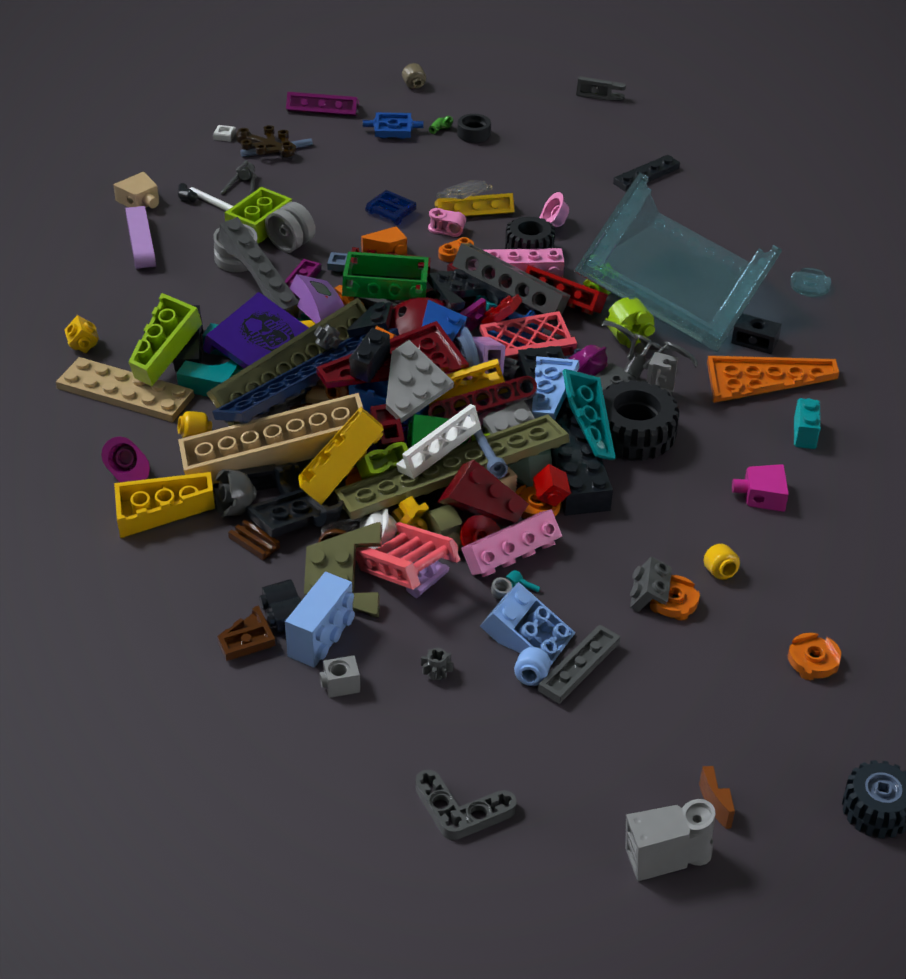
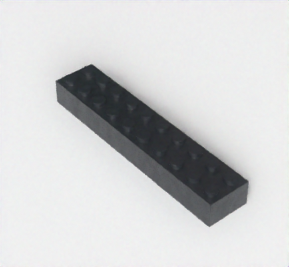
[517,346,613,516]

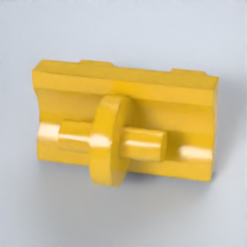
[391,496,429,535]

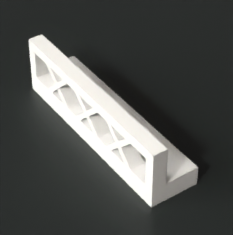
[396,404,481,479]

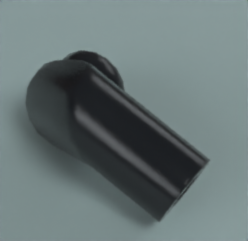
[178,183,198,202]

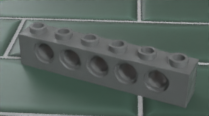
[452,243,571,315]

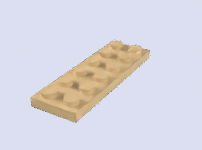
[56,357,194,422]

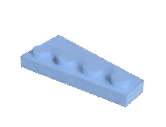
[532,356,579,420]

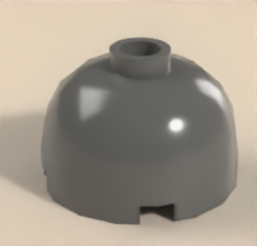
[214,469,256,517]

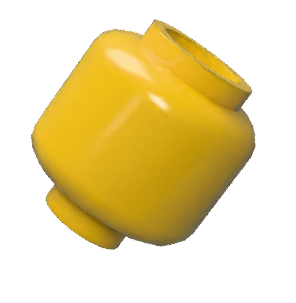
[177,411,212,438]
[703,544,740,580]

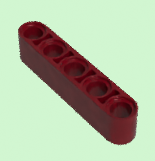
[428,376,537,419]

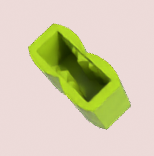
[356,442,408,480]

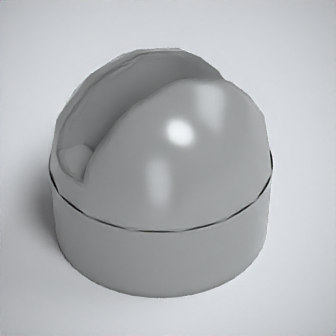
[491,577,512,600]

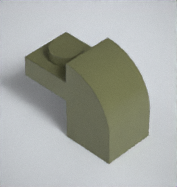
[421,505,463,552]

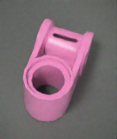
[428,208,466,237]

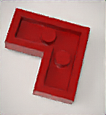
[481,294,523,324]

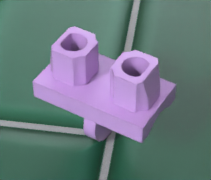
[406,557,450,598]

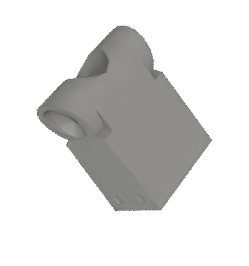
[625,799,716,882]

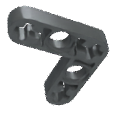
[415,770,517,840]

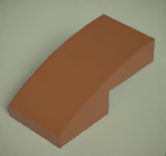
[699,766,735,829]

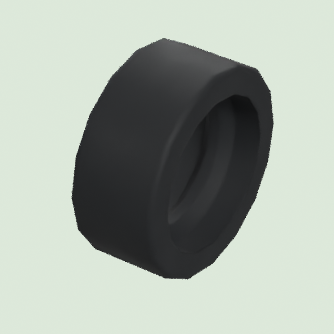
[457,114,491,143]

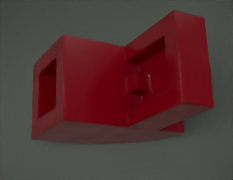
[370,404,405,449]

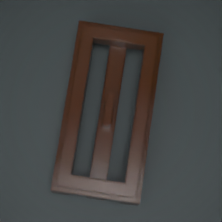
[228,519,280,560]

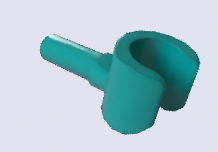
[506,570,541,592]

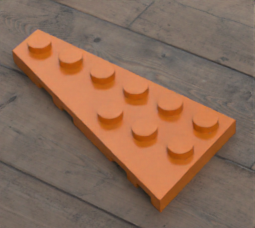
[707,356,839,403]

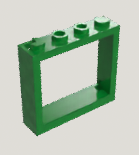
[342,251,429,301]

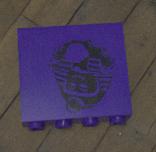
[203,292,309,369]

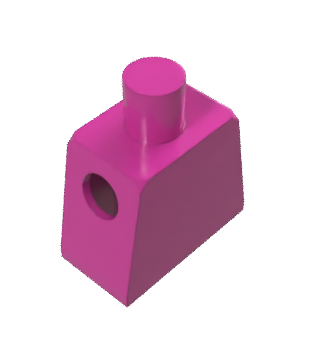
[732,464,789,512]

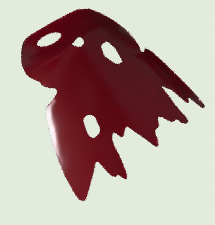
[389,298,446,335]

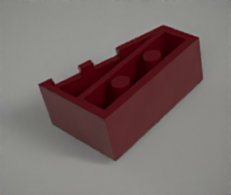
[438,460,529,526]

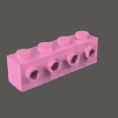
[484,248,564,280]
[461,509,562,577]

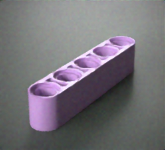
[125,206,156,269]

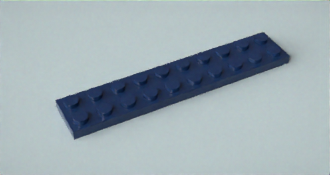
[212,328,399,424]

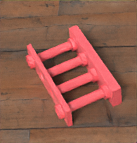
[356,522,461,590]

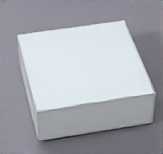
[213,125,236,142]

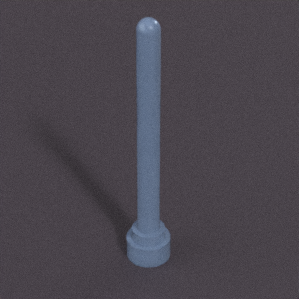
[468,415,508,479]

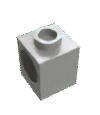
[319,655,360,698]

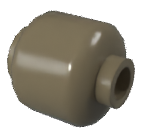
[402,63,426,89]

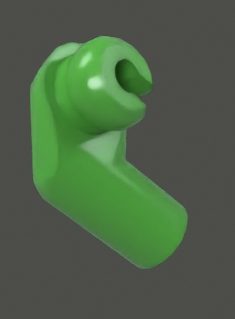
[429,116,453,134]

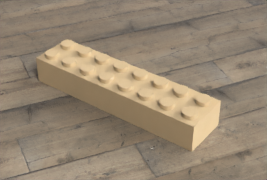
[178,393,363,484]

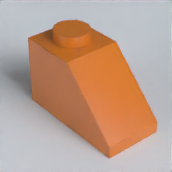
[361,226,407,255]

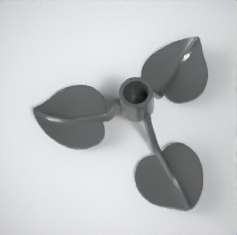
[601,320,698,379]

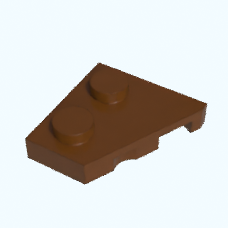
[217,605,276,661]

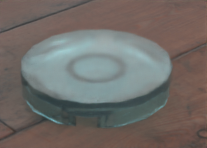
[790,268,831,297]

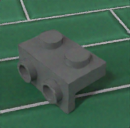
[630,556,672,612]

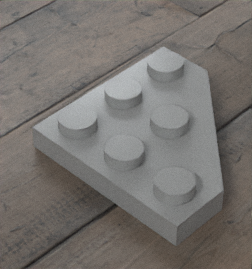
[386,340,454,423]

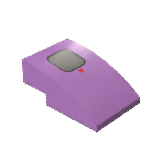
[290,274,344,323]

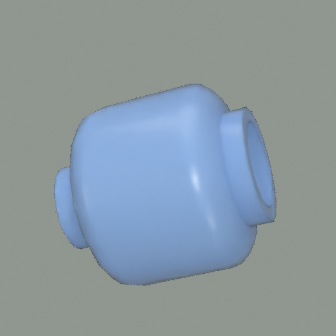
[514,647,551,686]

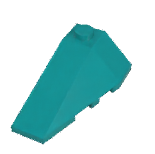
[563,369,616,460]

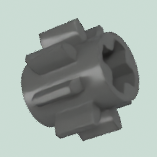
[314,324,342,351]
[503,357,521,381]
[421,648,453,680]

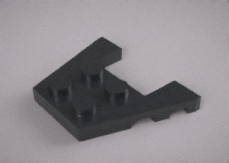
[427,269,513,310]

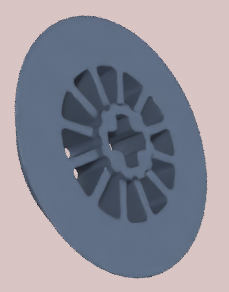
[455,327,480,377]

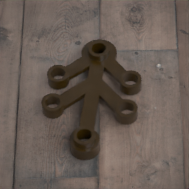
[236,125,296,157]

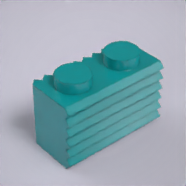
[794,398,821,449]

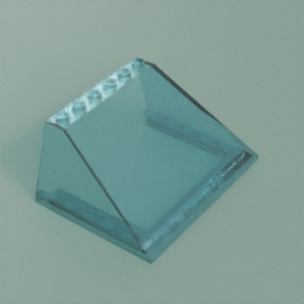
[574,172,782,352]

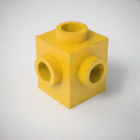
[64,315,99,353]

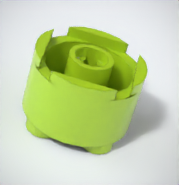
[605,297,655,348]

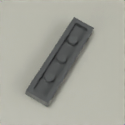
[538,624,621,704]

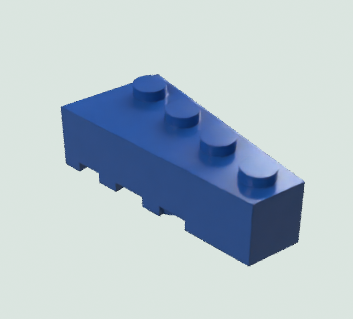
[421,300,467,345]

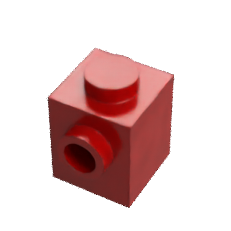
[533,464,571,507]

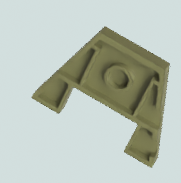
[304,522,382,617]

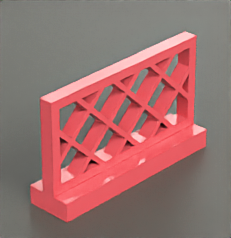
[480,311,577,361]

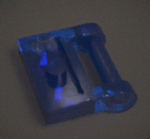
[365,190,416,225]

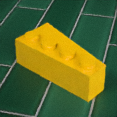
[298,407,384,505]
[114,472,215,538]

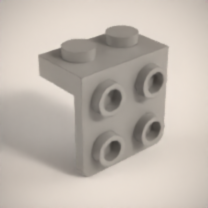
[482,400,535,435]

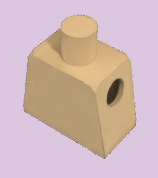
[113,172,159,209]

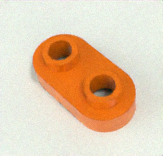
[438,237,474,262]

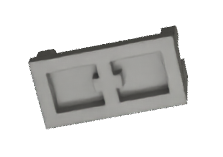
[646,352,678,395]

